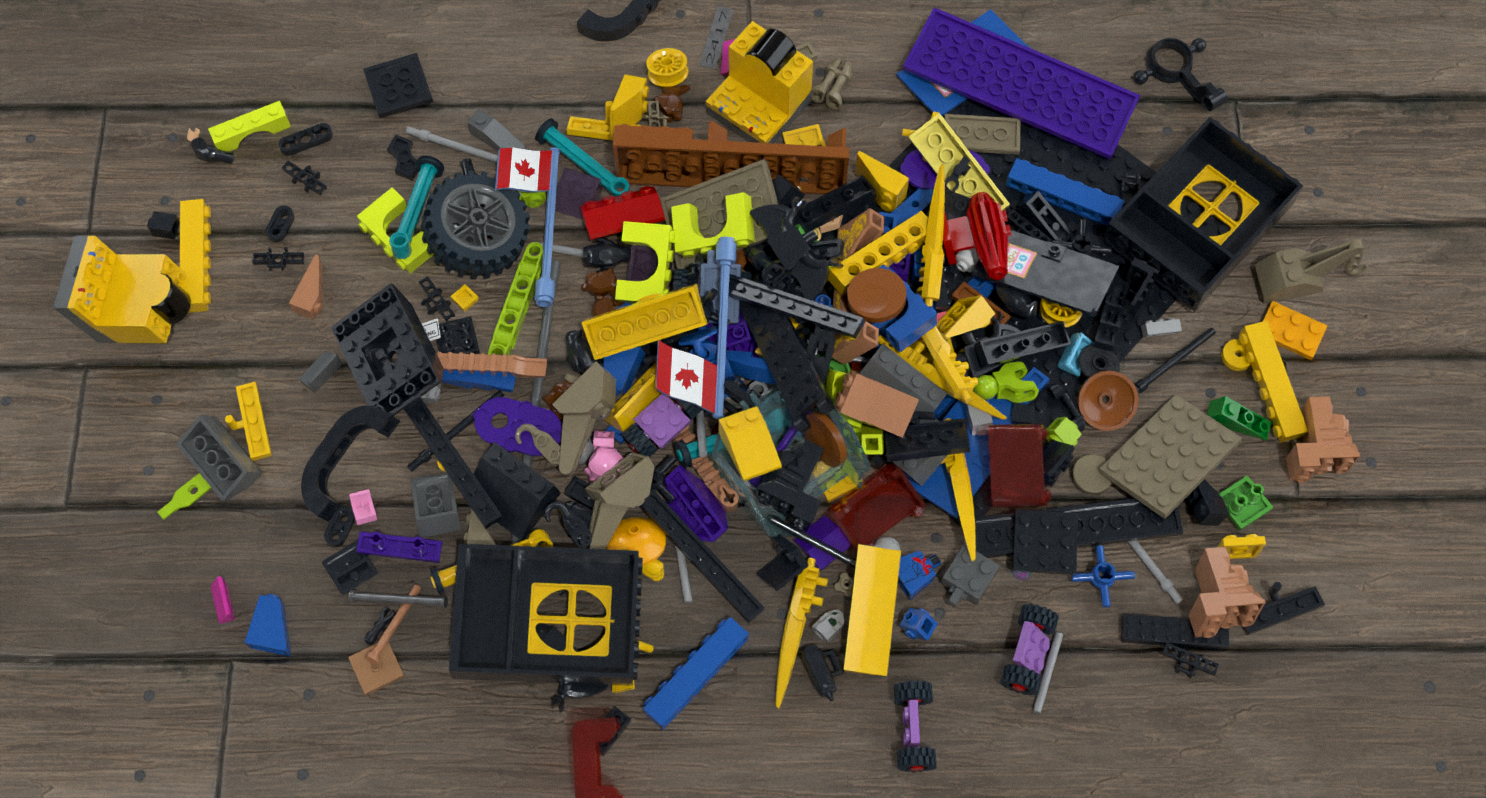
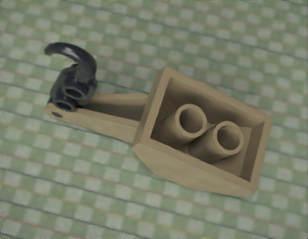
[545,452,655,549]

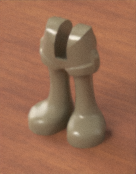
[811,57,853,110]

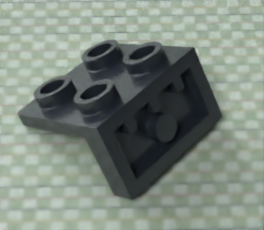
[756,533,809,591]

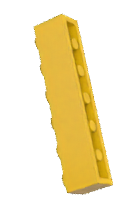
[179,199,211,313]
[1239,321,1308,443]

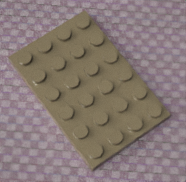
[660,159,778,269]
[1099,394,1242,519]

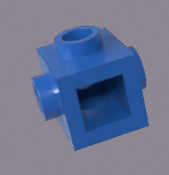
[899,608,938,641]

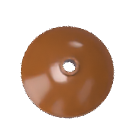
[1078,370,1139,431]

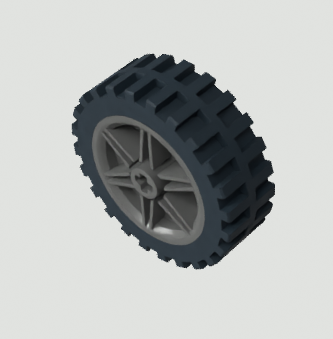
[421,171,530,279]

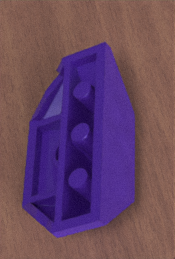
[665,465,728,542]

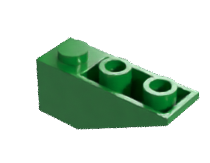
[1207,396,1272,440]

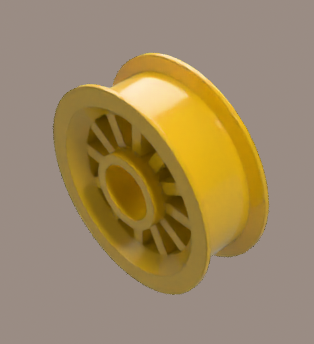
[646,48,689,87]
[1039,299,1082,328]

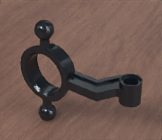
[1133,38,1228,111]

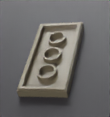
[944,114,1020,155]

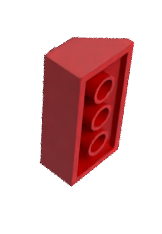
[580,186,666,240]

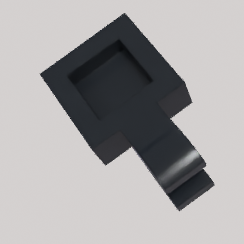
[945,156,971,192]

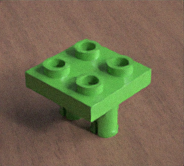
[1220,475,1273,531]

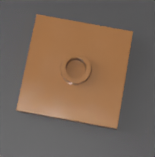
[348,641,405,695]

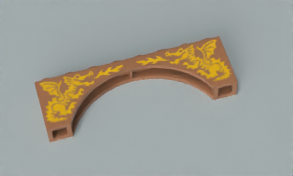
[832,208,884,365]

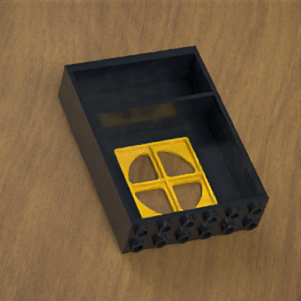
[1102,117,1304,312]
[449,544,643,686]

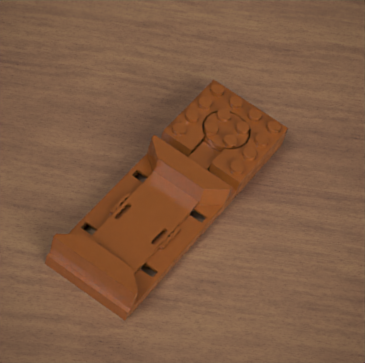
[613,121,849,195]

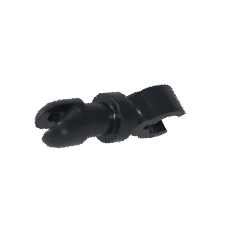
[364,607,396,645]

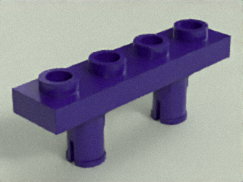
[356,532,443,563]

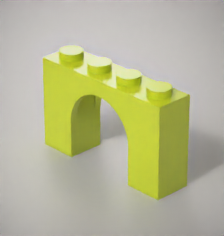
[357,188,434,274]
[671,192,755,258]
[615,221,676,304]

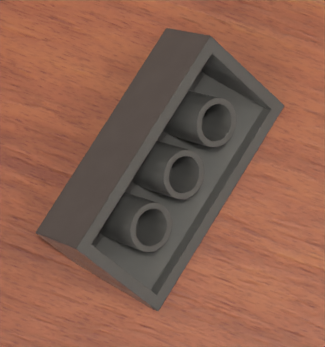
[860,344,947,425]
[176,415,262,501]

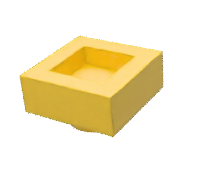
[450,284,479,312]

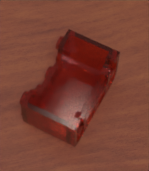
[572,717,625,798]

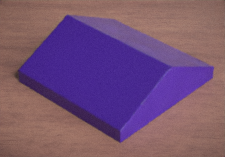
[794,515,852,571]

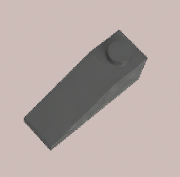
[467,109,527,151]

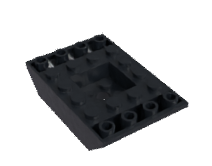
[331,283,444,416]

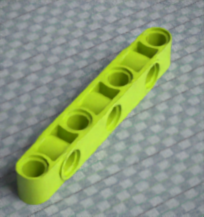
[488,242,543,356]

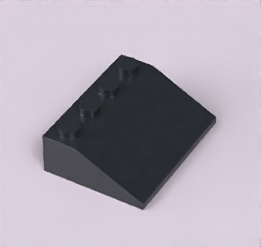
[462,442,561,541]

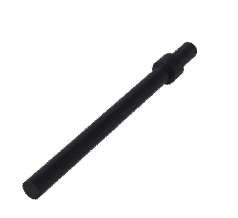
[1134,328,1216,393]
[407,390,504,472]
[769,515,856,568]

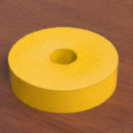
[1221,339,1251,371]

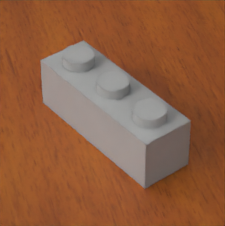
[1141,318,1182,338]

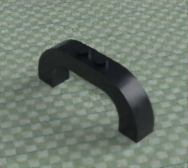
[577,0,660,42]
[301,406,400,522]

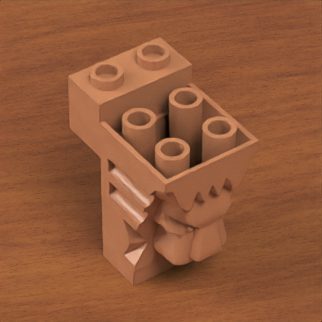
[834,370,919,438]
[1286,396,1360,483]
[1189,547,1265,638]

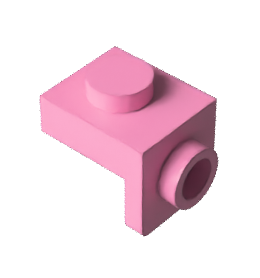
[349,489,377,525]

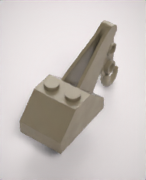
[1253,239,1368,304]
[515,362,616,476]

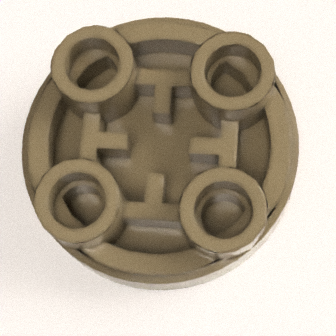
[1072,454,1112,496]

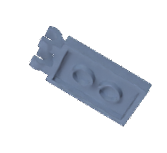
[700,250,742,324]

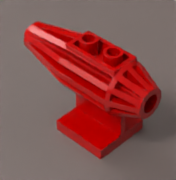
[943,192,1012,280]

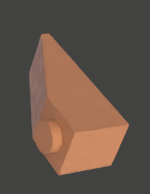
[289,254,323,319]

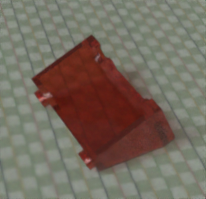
[989,424,1051,509]
[827,463,927,551]

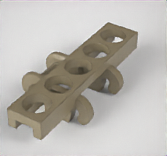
[645,100,669,127]

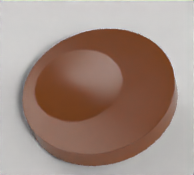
[847,268,906,322]
[804,411,847,467]

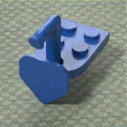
[678,326,735,398]

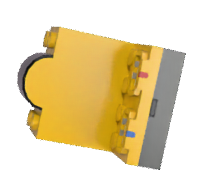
[706,21,813,143]
[53,236,191,343]

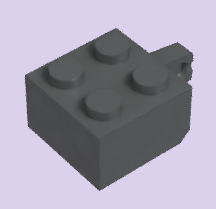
[941,544,1000,608]

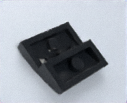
[322,540,378,596]

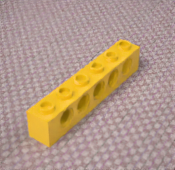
[827,211,928,296]

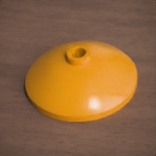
[606,517,666,565]

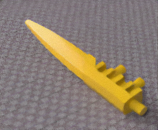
[917,164,945,307]
[922,326,978,403]
[878,335,1007,420]
[941,419,976,561]
[776,558,828,709]

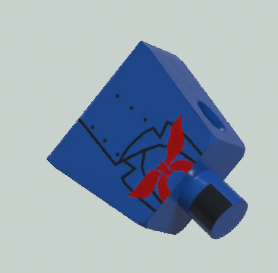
[898,551,941,601]

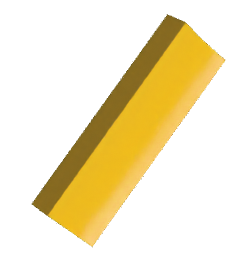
[581,283,708,360]
[844,544,901,677]

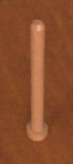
[364,584,421,665]

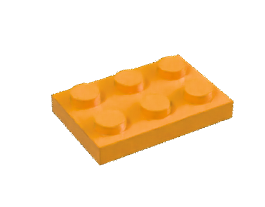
[1262,301,1328,360]

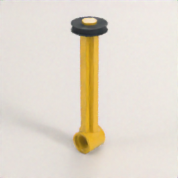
[429,529,553,596]

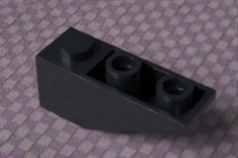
[1187,479,1230,526]

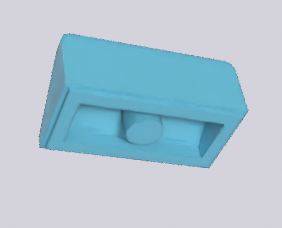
[1057,332,1094,376]

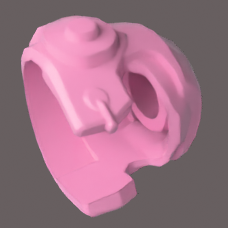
[584,448,624,483]

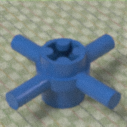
[1071,545,1135,608]

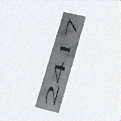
[699,6,734,69]

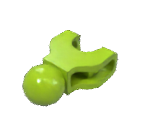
[973,362,1039,403]

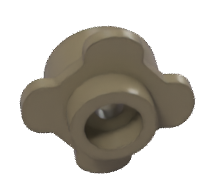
[834,573,854,597]

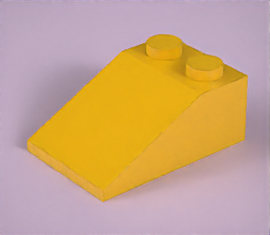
[610,74,649,140]
[855,151,909,212]
[936,295,995,338]
[719,406,782,481]

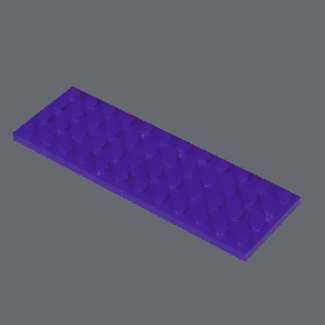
[903,7,1140,159]

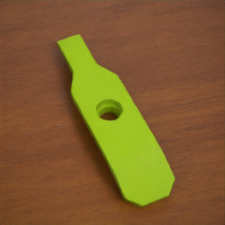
[157,473,212,520]

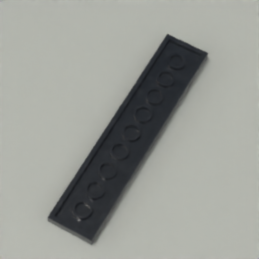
[975,498,1183,558]

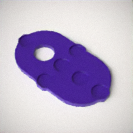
[900,149,990,190]
[473,397,562,456]

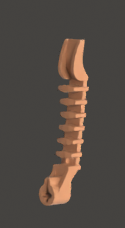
[436,352,547,378]
[666,395,739,512]

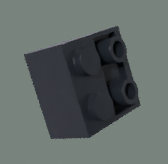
[1025,440,1075,491]

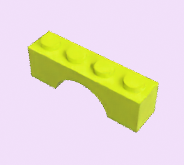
[208,101,291,151]

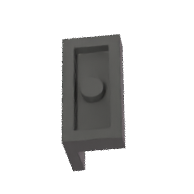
[299,351,342,393]

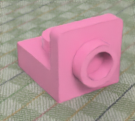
[593,431,614,451]

